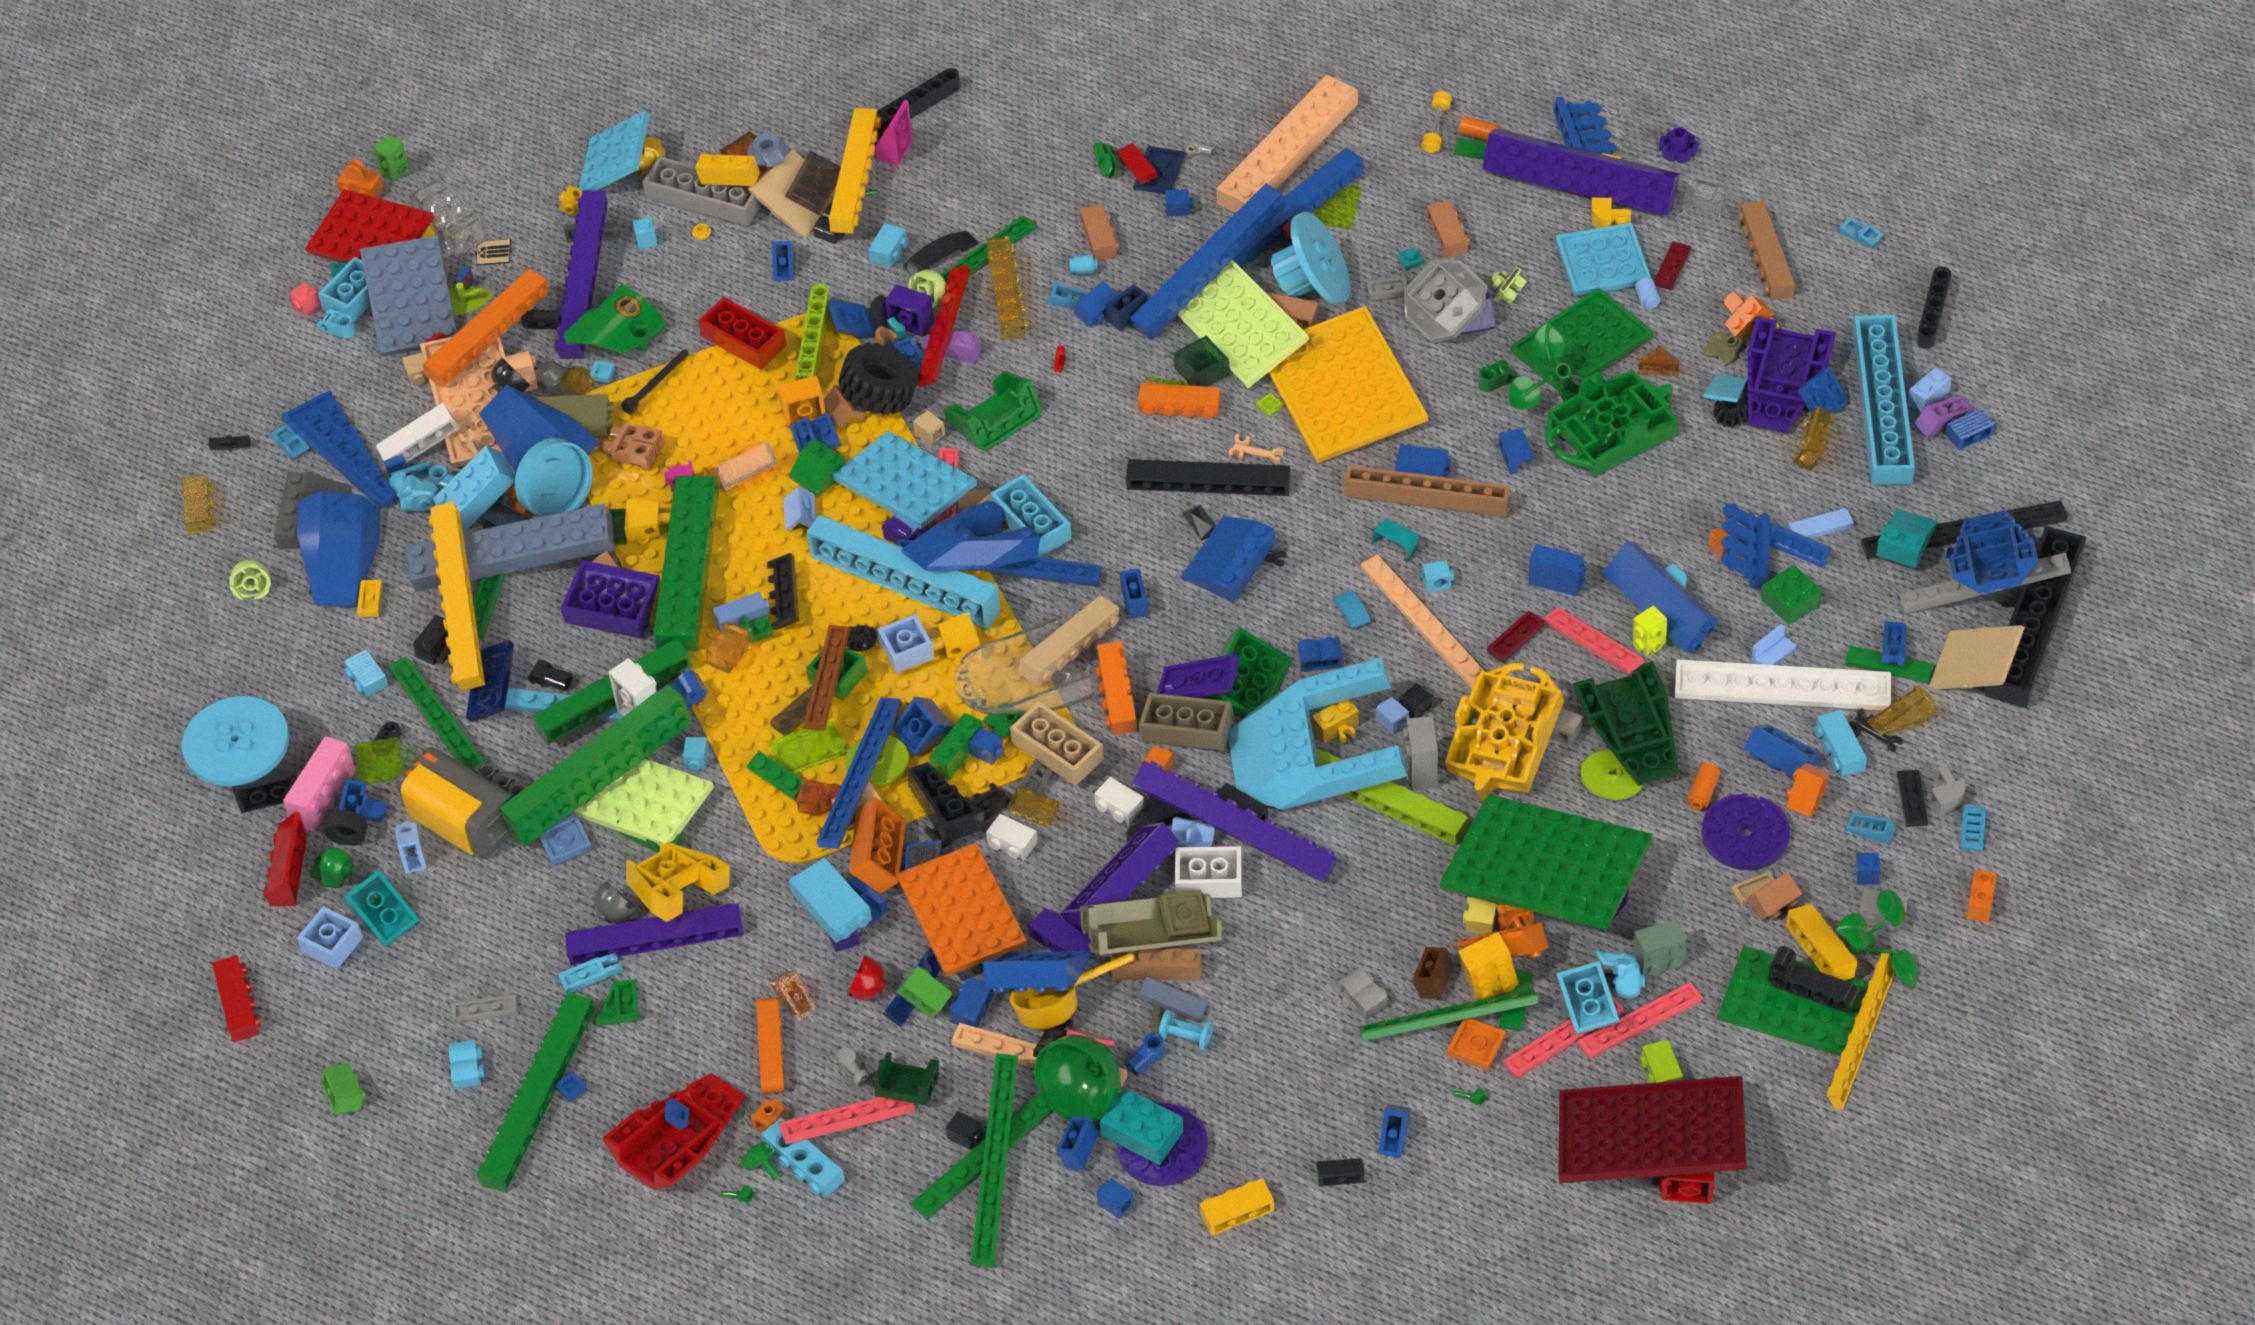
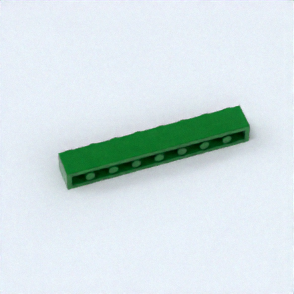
[532,638,692,745]

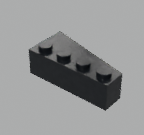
[908,762,984,844]

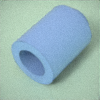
[1635,278,1660,309]

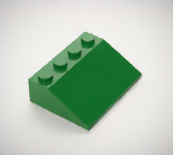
[1201,627,1292,718]

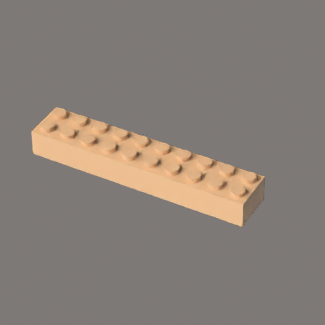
[1216,75,1358,213]

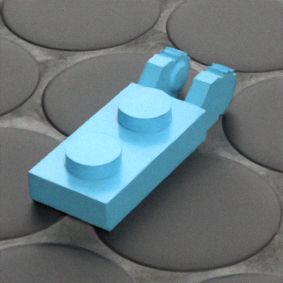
[558,953,623,995]

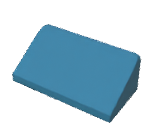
[391,461,431,480]

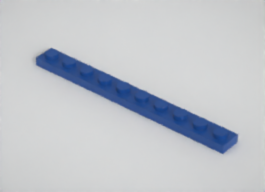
[896,539,1101,586]
[817,697,902,849]

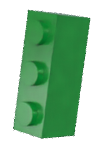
[929,713,983,780]

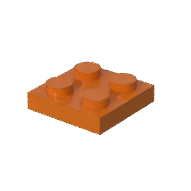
[1447,1018,1506,1071]

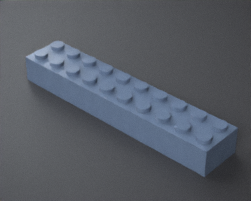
[407,503,615,591]

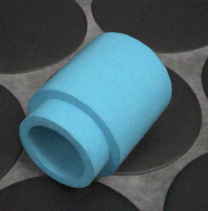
[1069,254,1098,275]

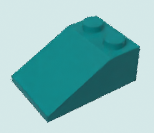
[1876,509,1937,568]
[343,870,420,946]

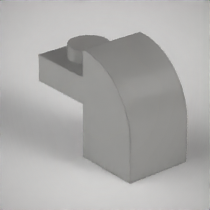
[1930,765,1965,817]

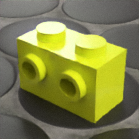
[1633,606,1667,655]

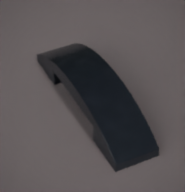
[903,231,978,276]

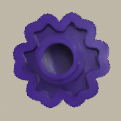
[1659,127,1698,163]

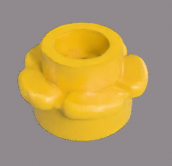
[692,224,711,240]

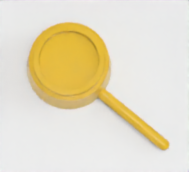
[1010,953,1135,1030]

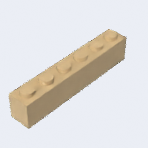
[1018,595,1120,687]

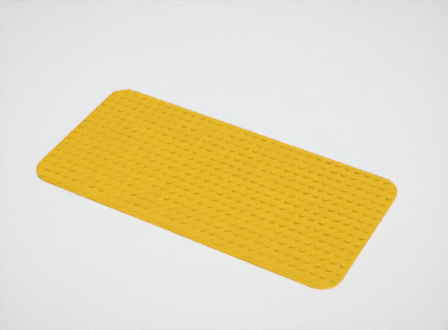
[580,313,1075,864]

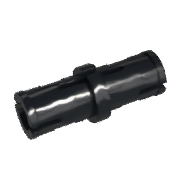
[209,435,251,451]

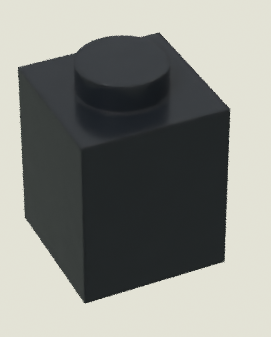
[1399,683,1432,718]
[946,1111,983,1150]

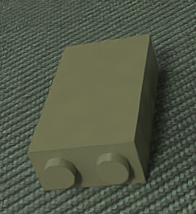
[536,394,614,438]

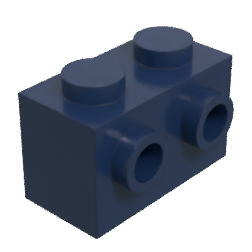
[1105,284,1148,331]

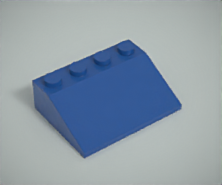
[1181,516,1276,603]
[983,951,1091,992]

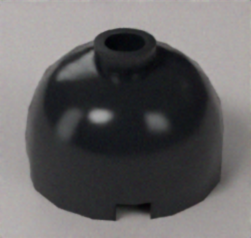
[491,358,530,393]

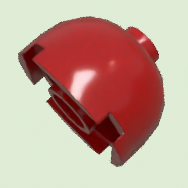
[847,955,887,1001]

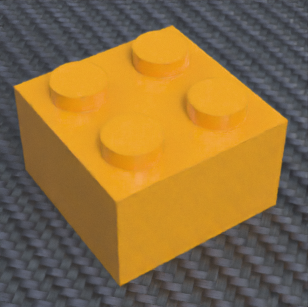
[778,376,826,429]

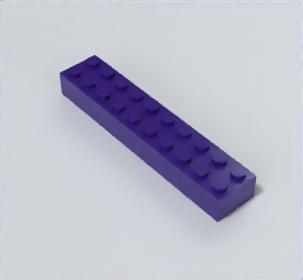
[1482,128,1680,216]

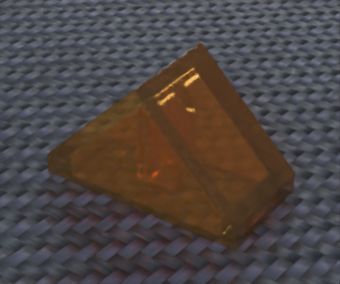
[1638,345,1679,376]

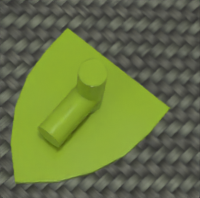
[448,282,494,316]

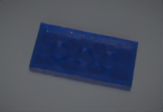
[466,640,514,722]

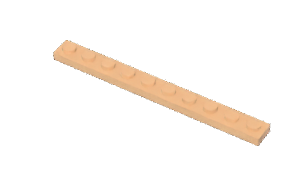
[1361,554,1484,689]

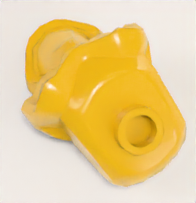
[636,137,665,176]

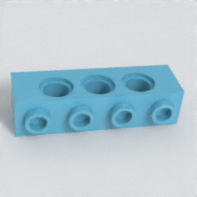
[761,1117,845,1198]

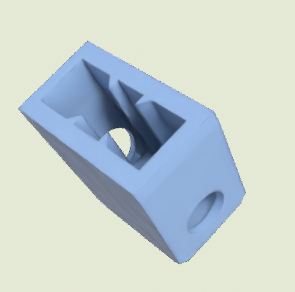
[395,821,427,874]

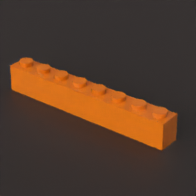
[423,269,548,387]

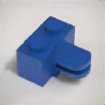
[338,779,386,829]

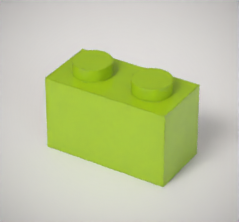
[1639,1040,1683,1083]

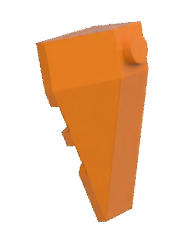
[1455,922,1548,958]

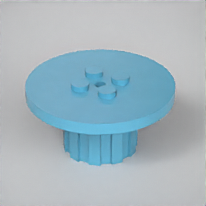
[1271,211,1351,305]
[182,696,289,788]

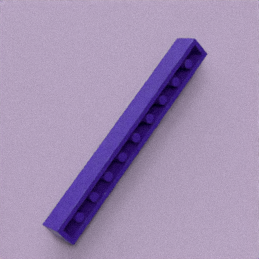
[555,190,608,359]
[1132,761,1337,883]

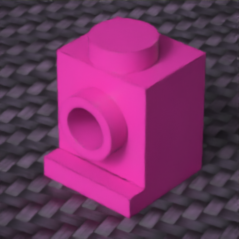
[665,461,695,492]

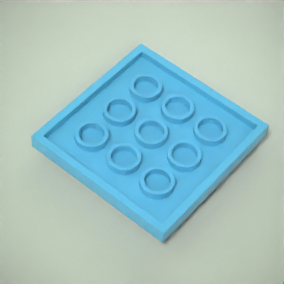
[579,110,650,191]
[1555,222,1651,297]

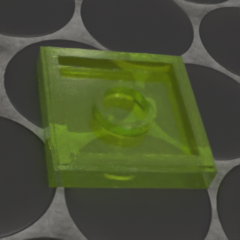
[356,737,403,784]

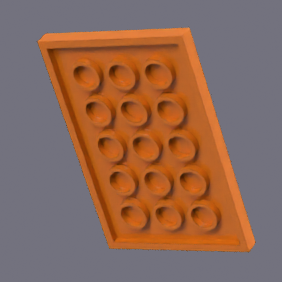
[898,843,1027,977]

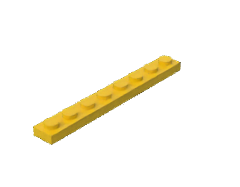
[1827,953,1895,1110]

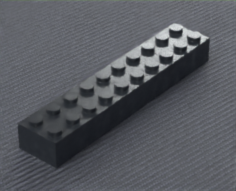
[1985,526,2086,708]

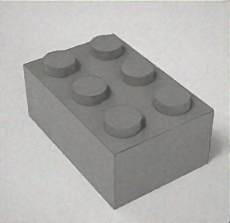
[1403,716,1438,791]

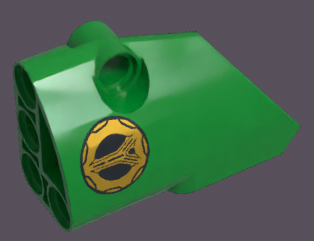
[564,285,666,354]

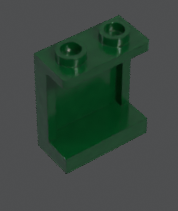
[872,1052,939,1105]

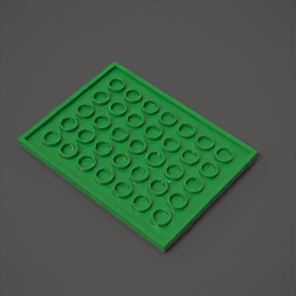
[1440,794,1653,930]

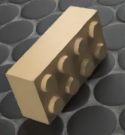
[1010,701,1104,786]

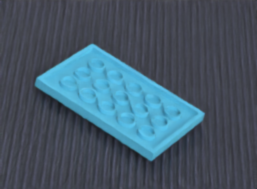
[833,431,977,530]

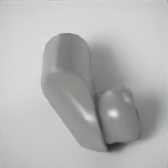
[1185,142,1215,157]

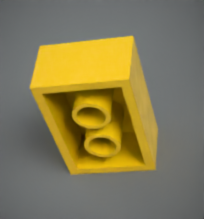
[1458,932,1519,1001]

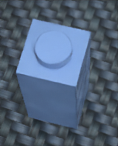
[713,592,770,636]

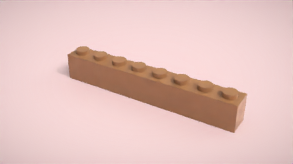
[1344,465,1510,517]

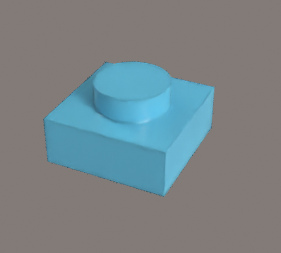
[589,361,615,383]

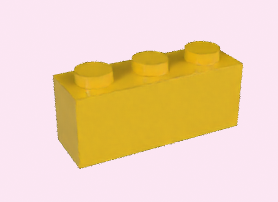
[695,154,760,186]
[1199,1178,1274,1236]

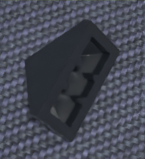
[1182,504,1216,541]

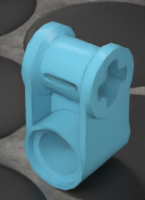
[317,309,356,338]

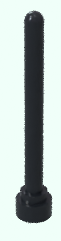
[620,350,689,415]

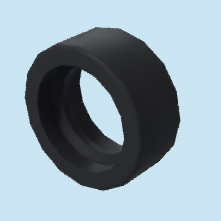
[325,810,368,846]

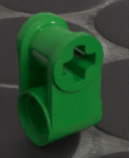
[1478,359,1517,392]

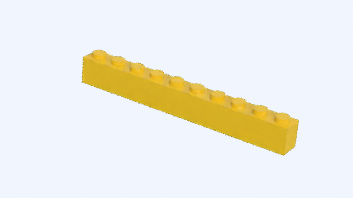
[429,501,485,691]

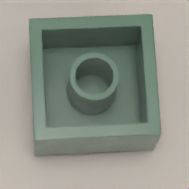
[1633,919,1687,976]

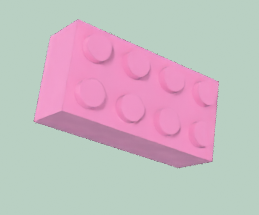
[283,736,355,832]

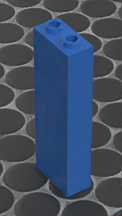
[1603,541,1719,653]

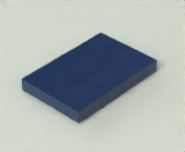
[1133,146,1185,195]

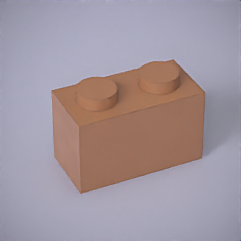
[1746,872,1802,920]

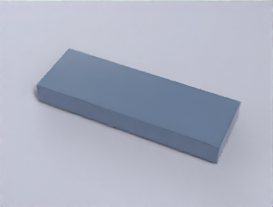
[1138,976,1208,1023]

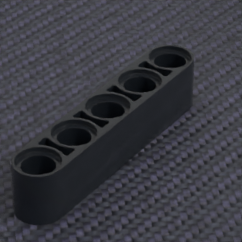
[1917,266,1951,349]

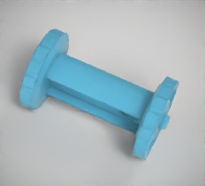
[1159,1010,1213,1051]

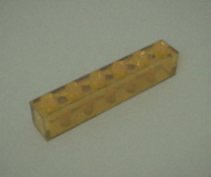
[986,236,1028,341]

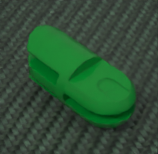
[1093,142,1118,178]

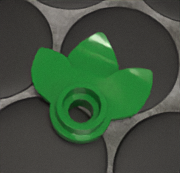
[983,704,1023,738]

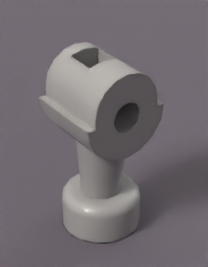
[837,1047,872,1088]

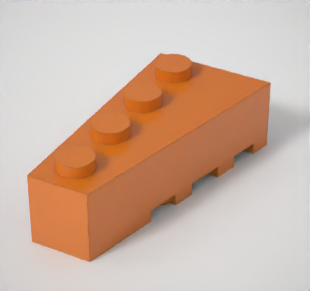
[1095,641,1137,735]

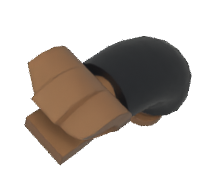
[869,295,898,347]

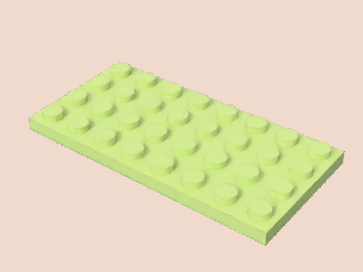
[1176,260,1309,388]

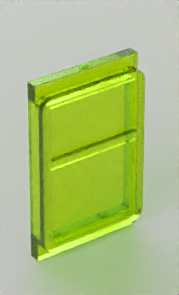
[769,721,847,774]

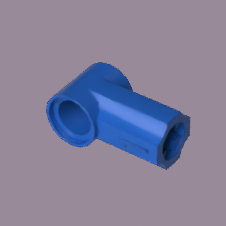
[1124,1032,1165,1076]

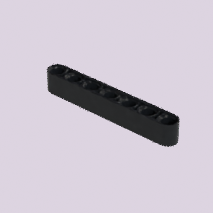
[877,68,960,138]

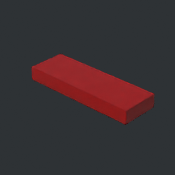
[1116,142,1158,185]

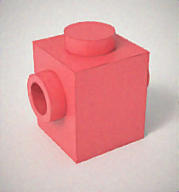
[290,282,321,317]

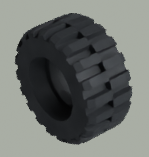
[838,343,918,415]

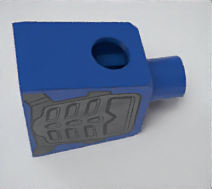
[900,840,943,870]

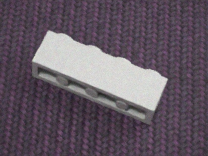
[376,403,460,463]

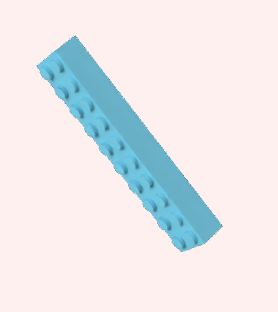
[1853,315,1915,485]
[806,515,1001,630]

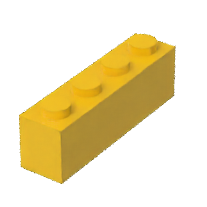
[1786,903,1857,981]

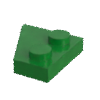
[595,979,639,1026]

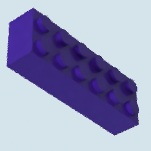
[1060,822,1180,932]

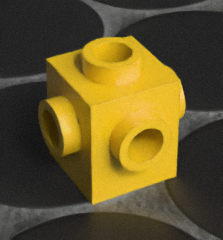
[558,185,582,216]

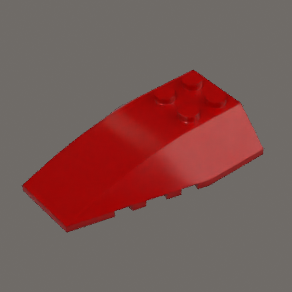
[603,1073,745,1190]

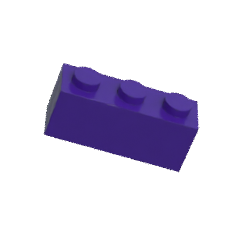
[1028,908,1095,961]

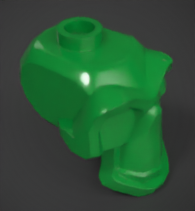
[310,847,353,888]

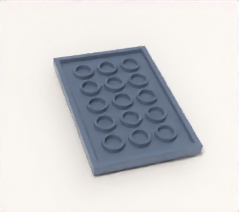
[360,235,457,356]

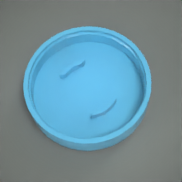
[515,438,593,517]

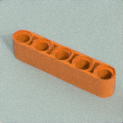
[756,997,785,1094]

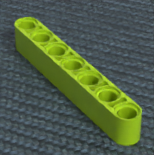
[795,284,830,381]

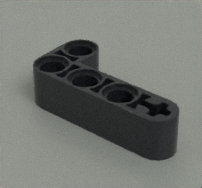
[1768,946,1859,1012]

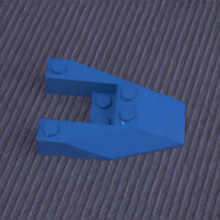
[901,501,1041,571]

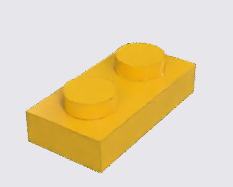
[357,580,383,618]

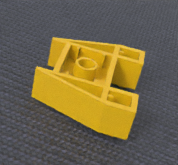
[626,842,730,922]

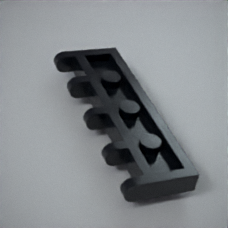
[767,553,799,630]
[924,783,1010,849]

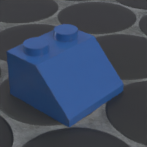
[892,697,953,757]

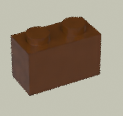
[1412,947,1454,999]

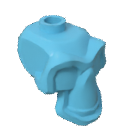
[390,472,439,512]
[1596,949,1645,999]

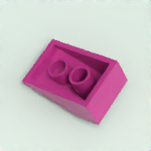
[875,100,913,166]

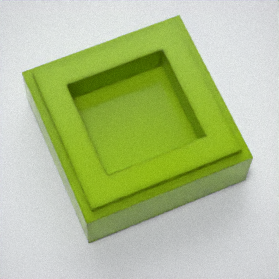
[1255,393,1284,417]

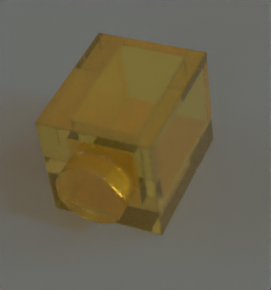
[559,368,594,396]

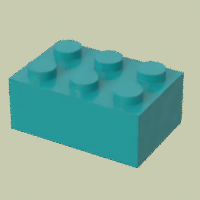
[1100,1088,1183,1165]

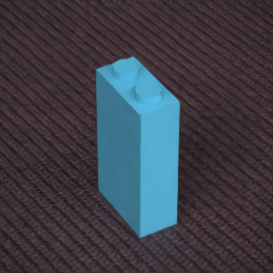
[789,857,872,943]

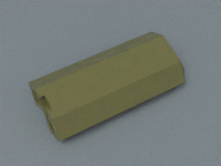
[1080,892,1223,955]

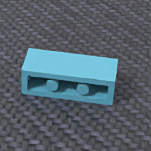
[1814,710,1867,777]

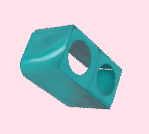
[1372,518,1419,562]

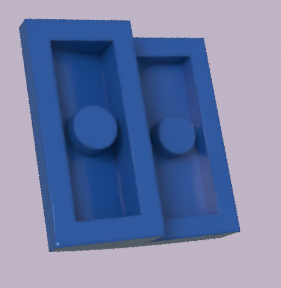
[1797,367,1849,424]
[790,412,841,453]

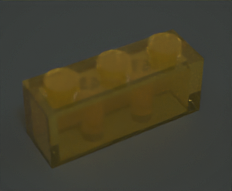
[1793,406,1836,471]
[183,474,216,535]

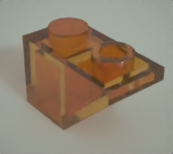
[796,780,841,816]

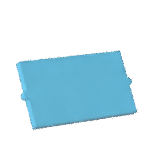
[1704,374,1748,402]

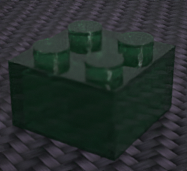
[1174,335,1230,387]

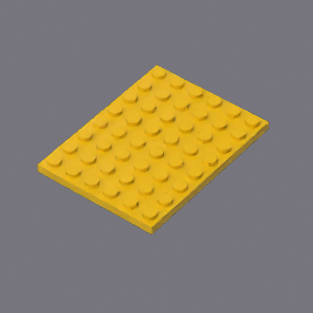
[1268,306,1429,464]

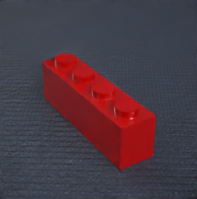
[212,955,261,1043]

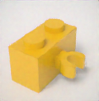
[1312,700,1359,744]

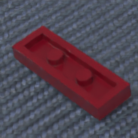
[1654,241,1691,290]
[1487,610,1544,663]

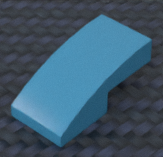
[1838,216,1884,248]
[271,424,310,460]
[1333,590,1371,628]

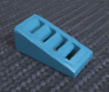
[1047,282,1088,308]
[1960,805,1986,851]
[1845,812,1896,845]

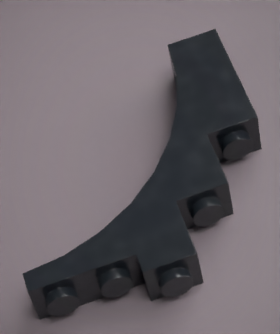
[1126,783,1268,842]

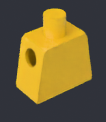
[624,499,671,542]
[930,612,981,659]

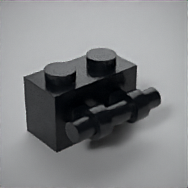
[413,615,451,665]

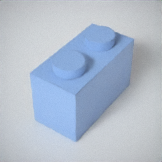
[1908,367,1952,413]

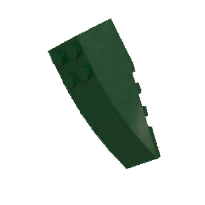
[1572,661,1679,786]

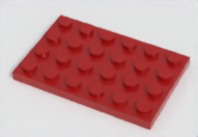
[305,189,435,264]

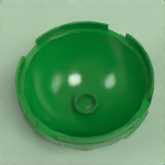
[1034,1034,1121,1121]

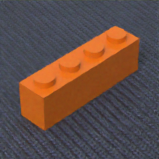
[1138,383,1221,419]

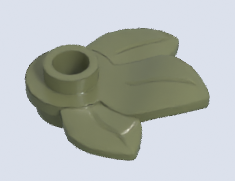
[1704,332,1742,366]

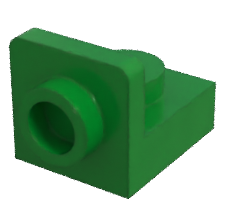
[740,615,774,643]

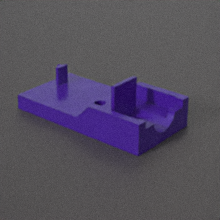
[1157,653,1240,698]

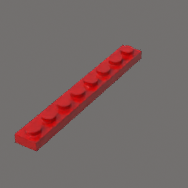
[917,265,971,387]

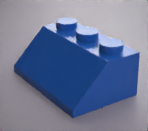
[1744,725,1824,780]

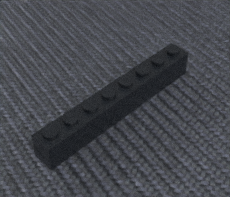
[1126,459,1291,496]

